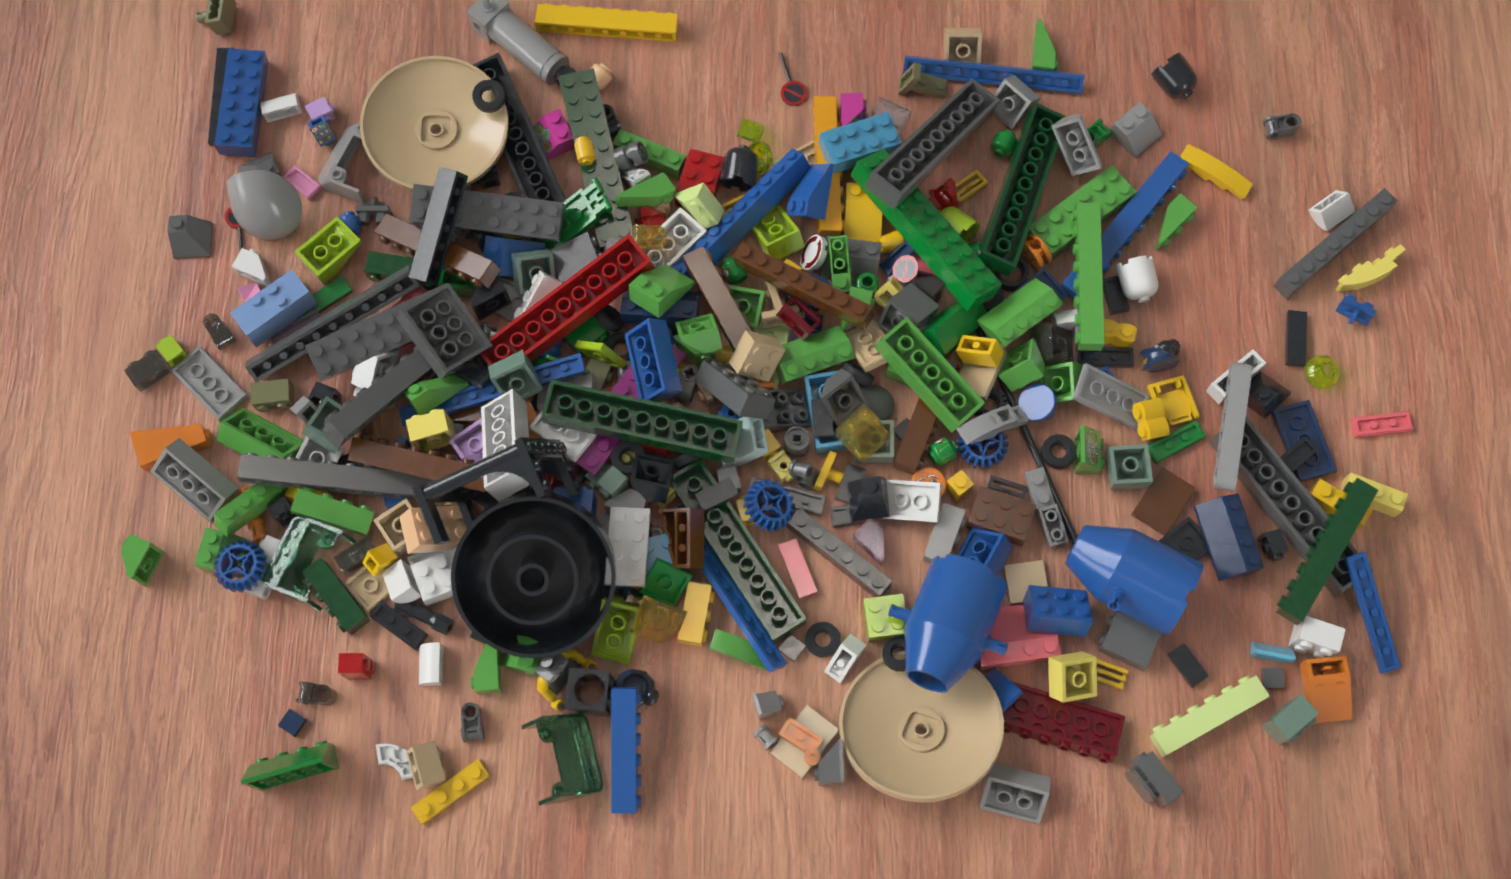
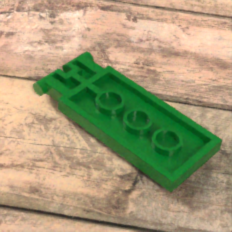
[531,178,613,250]

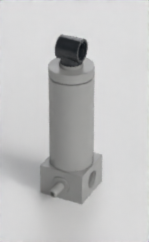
[466,0,576,88]

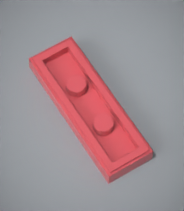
[1350,411,1413,438]
[778,538,817,600]

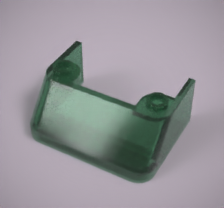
[262,515,356,611]
[521,713,603,806]

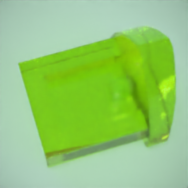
[737,118,764,144]

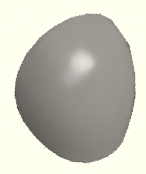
[227,170,302,240]

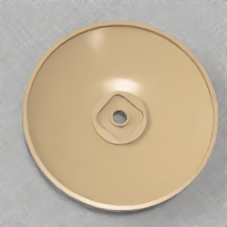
[360,56,508,191]
[839,651,1004,802]

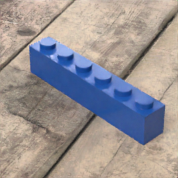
[611,687,642,813]

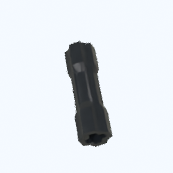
[394,601,454,635]

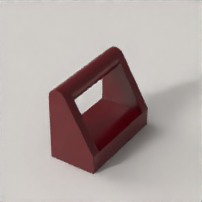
[776,296,823,341]

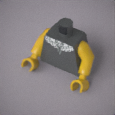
[535,649,597,712]

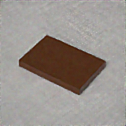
[1131,467,1196,536]

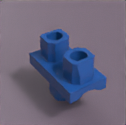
[1335,293,1376,326]

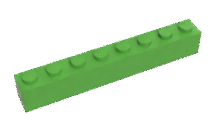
[1072,203,1105,351]

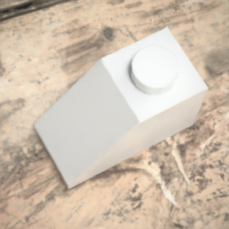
[232,248,271,286]
[824,634,867,683]

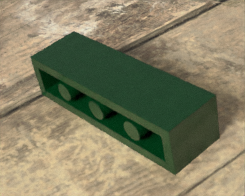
[364,251,438,291]
[302,557,371,635]

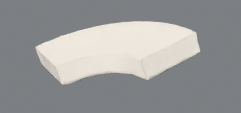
[375,744,413,780]

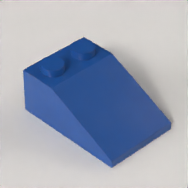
[787,164,834,220]
[483,234,545,277]

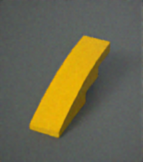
[1180,144,1253,200]

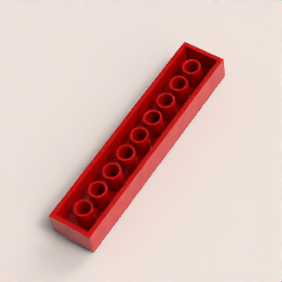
[481,234,655,366]

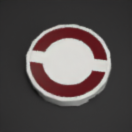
[800,235,828,272]

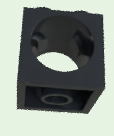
[565,668,616,717]

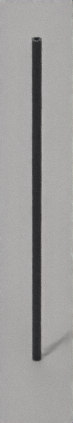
[975,327,1077,545]

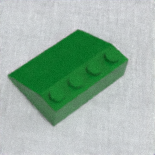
[241,741,339,791]

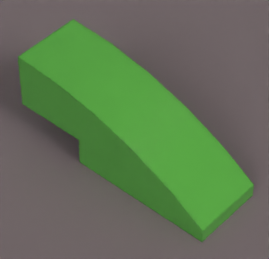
[709,629,767,671]

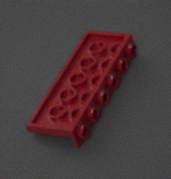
[1003,681,1125,763]

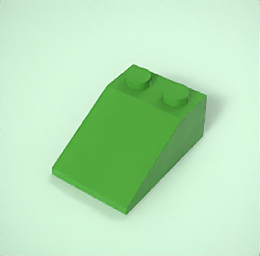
[629,264,695,318]

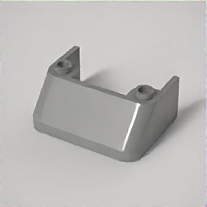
[318,122,366,205]

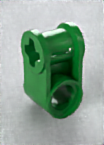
[1087,118,1114,148]

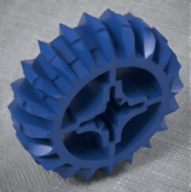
[956,431,1009,469]
[743,479,796,532]
[213,539,269,593]

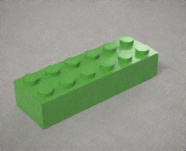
[1026,165,1137,260]
[874,317,985,433]

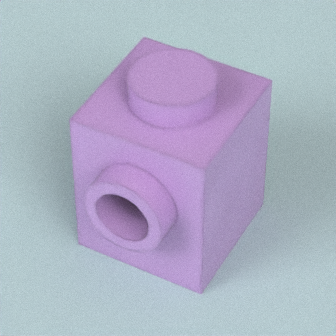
[305,97,336,124]

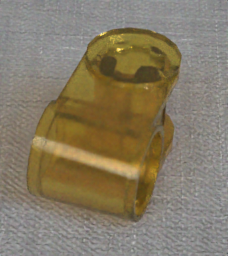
[632,224,668,249]

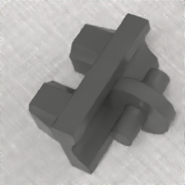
[355,196,392,226]

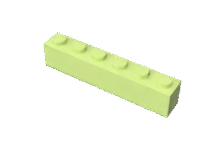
[1149,675,1270,758]

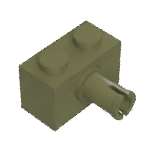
[196,0,237,35]

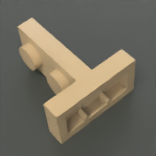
[760,281,799,329]

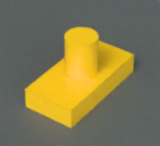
[813,451,844,492]

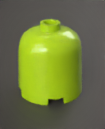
[939,207,980,244]

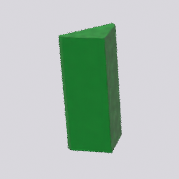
[919,299,986,356]

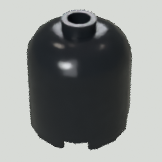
[1151,52,1197,99]
[719,145,759,192]

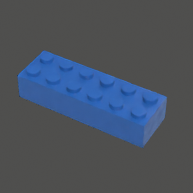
[214,48,269,157]

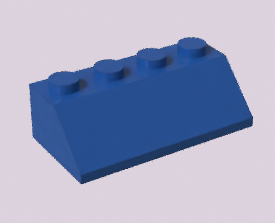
[624,318,683,402]
[957,528,1013,577]

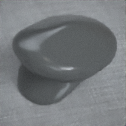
[851,385,894,420]

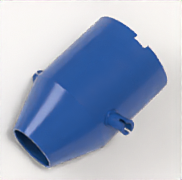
[1065,525,1204,635]
[888,554,1008,693]

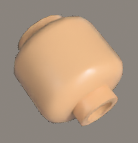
[590,63,612,90]

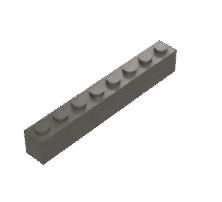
[1273,188,1398,299]

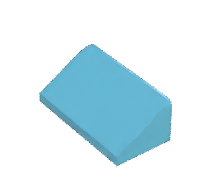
[1250,642,1296,664]

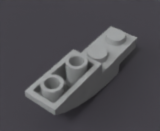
[957,405,1029,445]
[1024,467,1069,547]

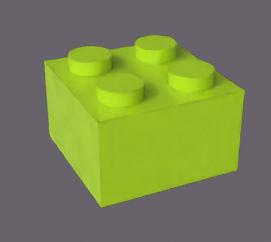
[863,594,906,642]

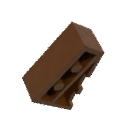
[658,508,704,569]

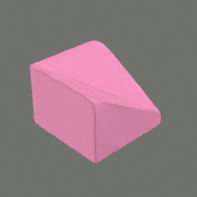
[237,283,261,302]

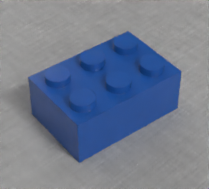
[1023,585,1093,637]

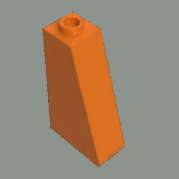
[130,424,213,472]

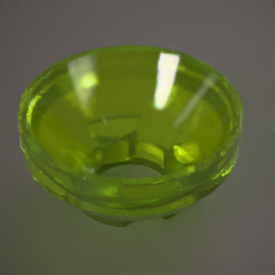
[749,141,773,174]
[1305,355,1340,389]

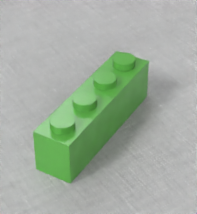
[612,129,686,180]
[214,484,289,538]
[290,487,375,536]

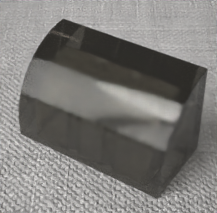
[915,277,945,303]
[334,536,376,576]

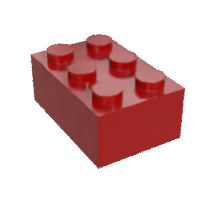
[674,148,724,208]

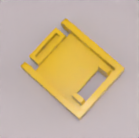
[1146,375,1199,427]

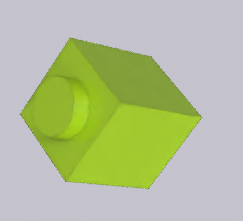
[155,335,188,368]

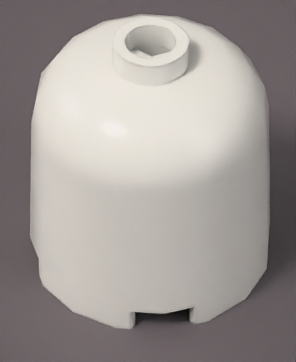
[1116,256,1159,303]

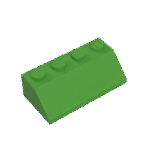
[977,278,1063,349]
[776,325,856,385]
[217,408,304,459]

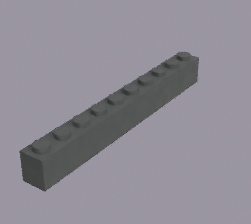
[245,265,420,382]
[237,453,435,501]

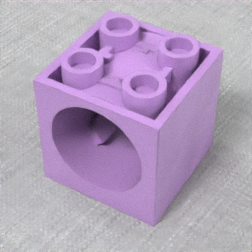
[448,418,483,463]

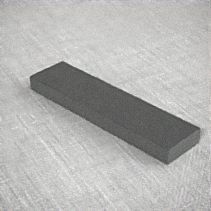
[748,476,826,516]

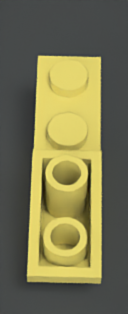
[1335,244,1406,292]

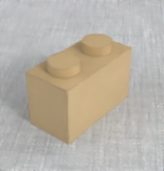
[406,741,446,791]

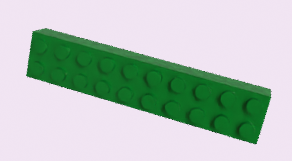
[850,149,1002,312]

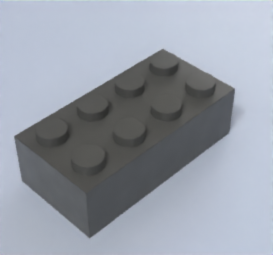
[695,359,776,420]

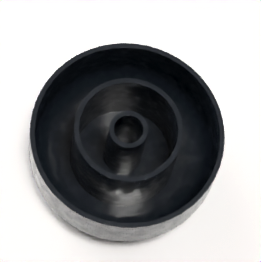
[451,491,616,658]

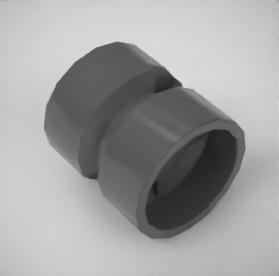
[614,140,648,171]
[785,426,809,458]

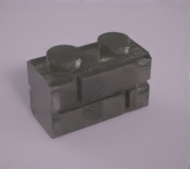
[124,349,172,392]

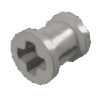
[753,723,779,751]

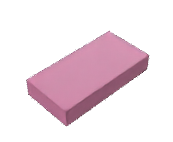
[283,165,322,201]

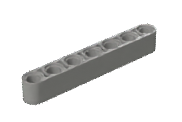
[1213,362,1252,492]

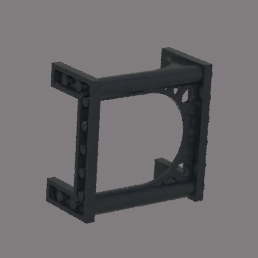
[412,437,582,545]

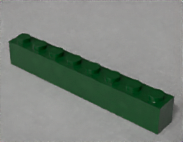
[1276,478,1379,625]

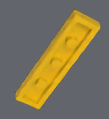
[410,759,490,825]

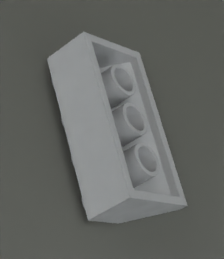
[150,438,239,522]

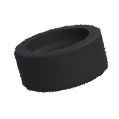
[993,256,1029,292]

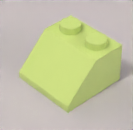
[674,183,724,229]

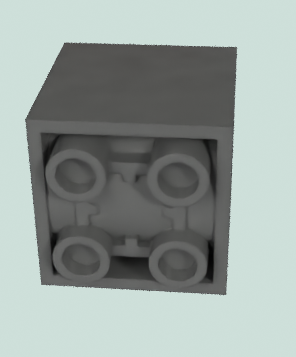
[877,283,940,333]

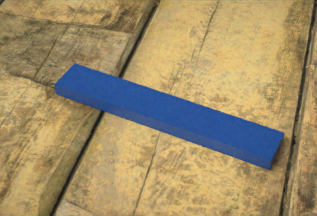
[1345,552,1401,673]

